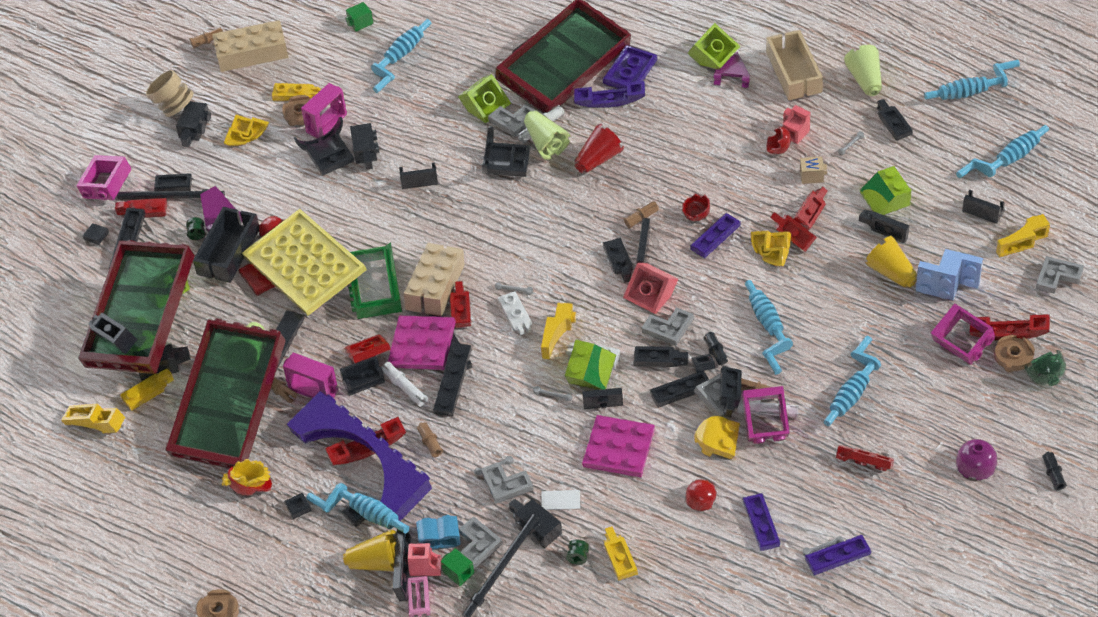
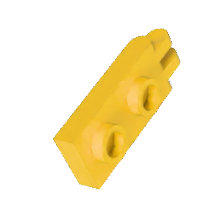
[272,83,321,101]

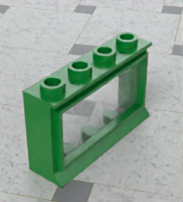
[348,242,402,319]

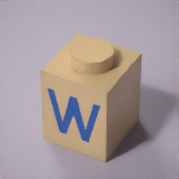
[800,157,827,184]

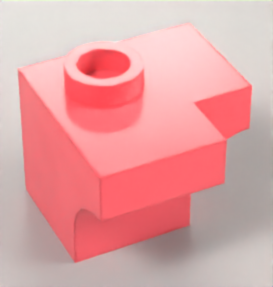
[783,105,811,144]
[408,543,442,576]

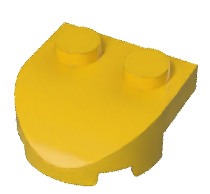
[694,416,740,460]

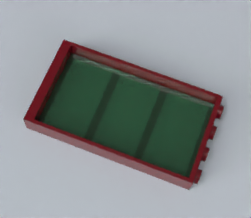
[495,0,631,114]
[78,240,195,374]
[165,318,286,469]

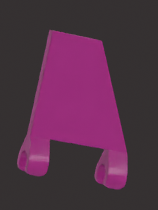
[713,52,750,88]
[200,186,242,232]

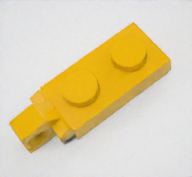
[120,369,174,411]
[604,526,638,581]

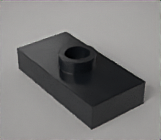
[582,388,623,409]

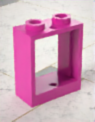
[301,83,347,138]
[76,155,132,200]
[931,303,995,365]
[283,352,338,399]
[742,386,790,444]

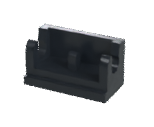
[399,162,438,189]
[962,189,1005,224]
[340,356,385,396]

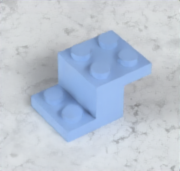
[916,249,983,301]

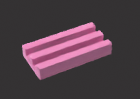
[407,576,431,617]

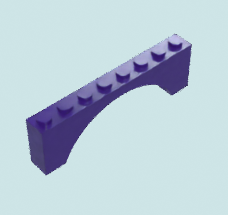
[287,391,432,521]

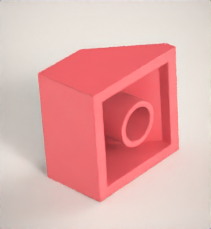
[623,263,678,314]

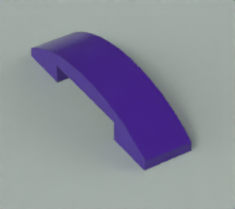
[574,81,645,108]

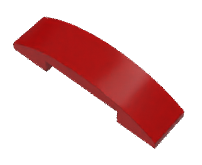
[969,314,1050,341]
[325,417,406,465]

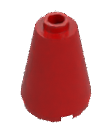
[574,124,624,173]

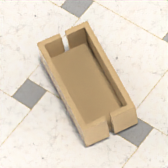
[212,20,288,72]
[766,30,823,101]
[404,243,465,316]

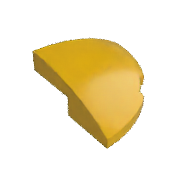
[224,114,269,146]
[751,230,791,266]

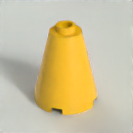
[865,236,917,288]
[343,530,396,572]

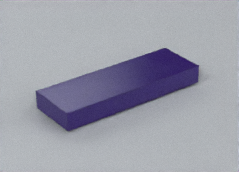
[690,213,741,259]
[743,493,780,551]
[805,535,871,576]

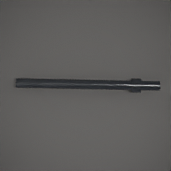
[117,189,225,199]
[462,514,539,617]

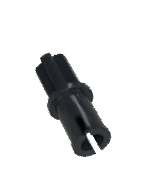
[703,332,728,366]
[1042,451,1067,491]

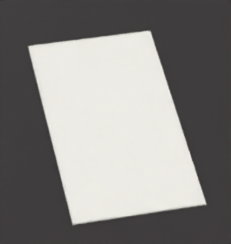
[542,490,580,510]

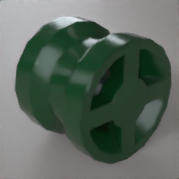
[186,217,205,240]
[566,539,589,565]

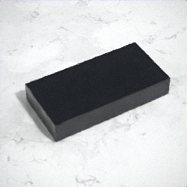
[154,173,192,191]

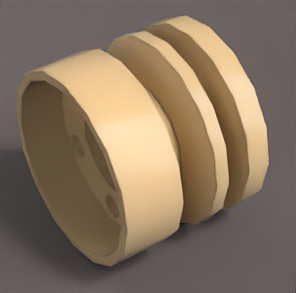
[146,70,194,117]

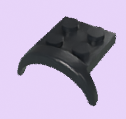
[294,117,354,176]
[481,126,531,177]

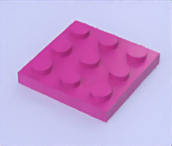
[388,316,456,370]
[582,415,655,478]

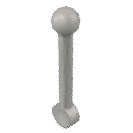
[838,131,864,155]
[495,282,533,295]
[533,386,572,401]
[474,456,513,476]
[803,536,844,556]

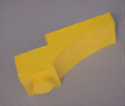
[996,214,1050,258]
[541,303,576,360]
[61,403,125,434]

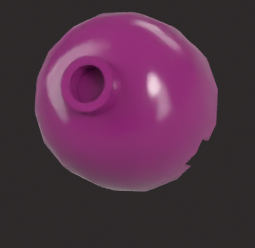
[956,439,997,481]

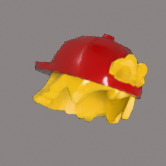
[222,459,272,496]

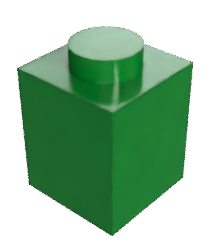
[345,2,374,32]
[440,548,475,586]

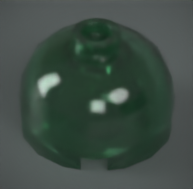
[1024,350,1066,387]

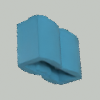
[416,515,461,550]

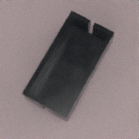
[193,207,259,283]

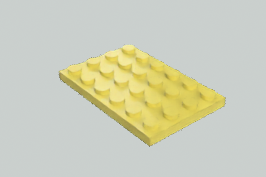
[242,209,367,316]

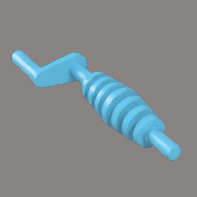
[371,19,432,93]
[924,60,1020,100]
[956,125,1049,178]
[745,280,793,375]
[823,336,881,426]
[306,483,409,533]

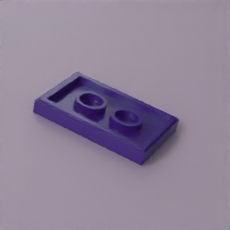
[603,45,658,89]

